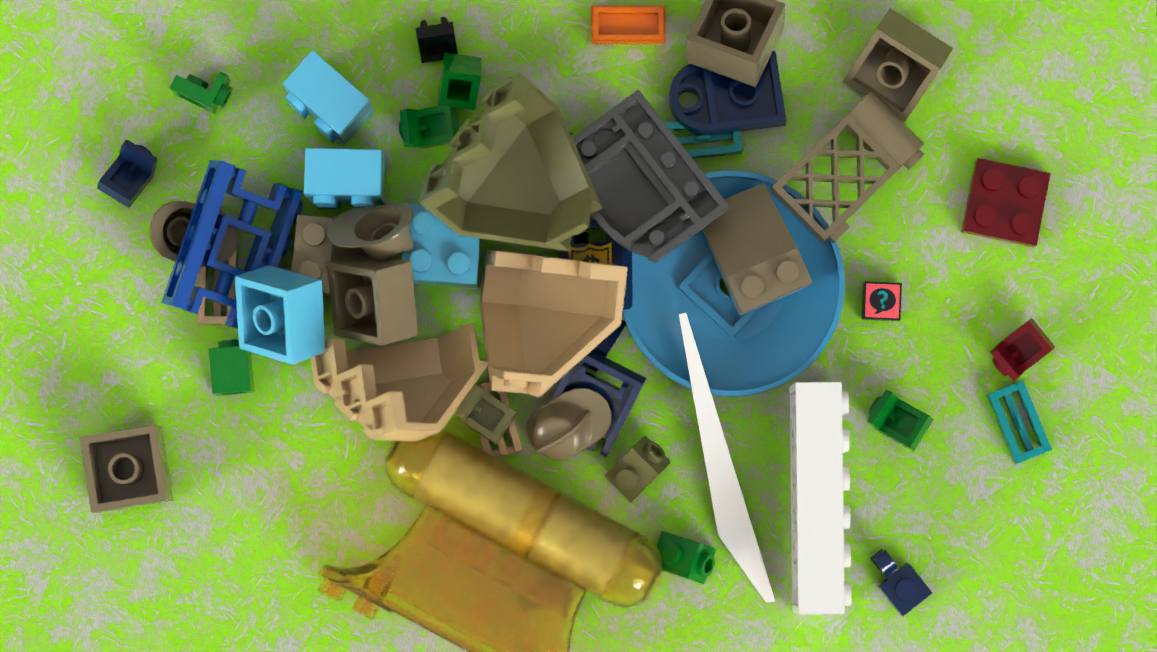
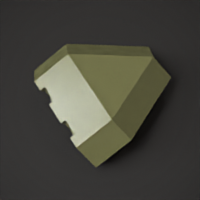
[419,72,603,251]

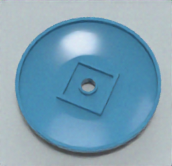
[622,171,845,397]

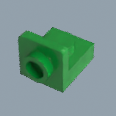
[170,71,232,114]

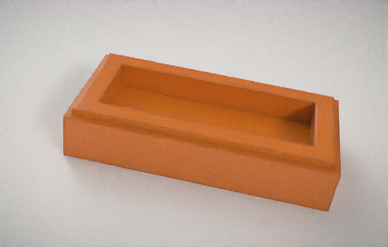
[591,6,666,45]

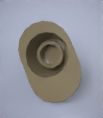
[150,201,238,267]
[327,203,414,260]
[527,388,612,460]

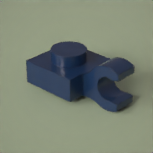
[870,549,932,616]

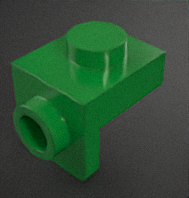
[399,105,460,149]
[867,390,933,452]
[650,531,716,584]

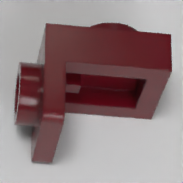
[990,318,1055,381]

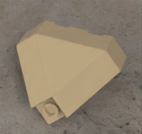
[480,249,628,398]
[311,324,488,441]

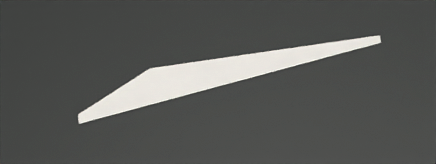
[679,313,775,603]

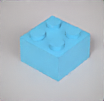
[282,50,374,145]
[304,148,386,210]
[402,204,481,288]
[235,265,325,365]

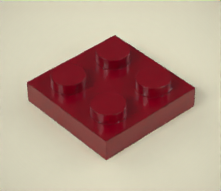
[961,158,1051,247]

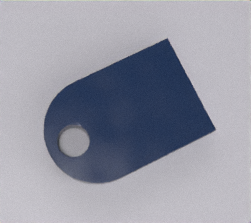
[669,51,786,135]

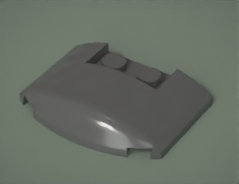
[572,89,730,263]

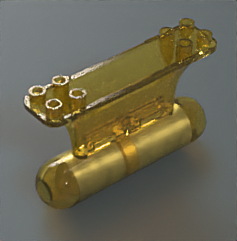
[318,429,663,652]

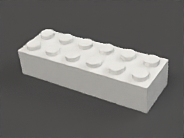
[789,382,851,614]

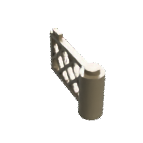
[769,91,925,243]

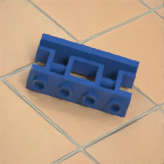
[161,160,303,329]

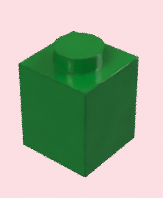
[438,52,481,110]
[209,339,254,396]

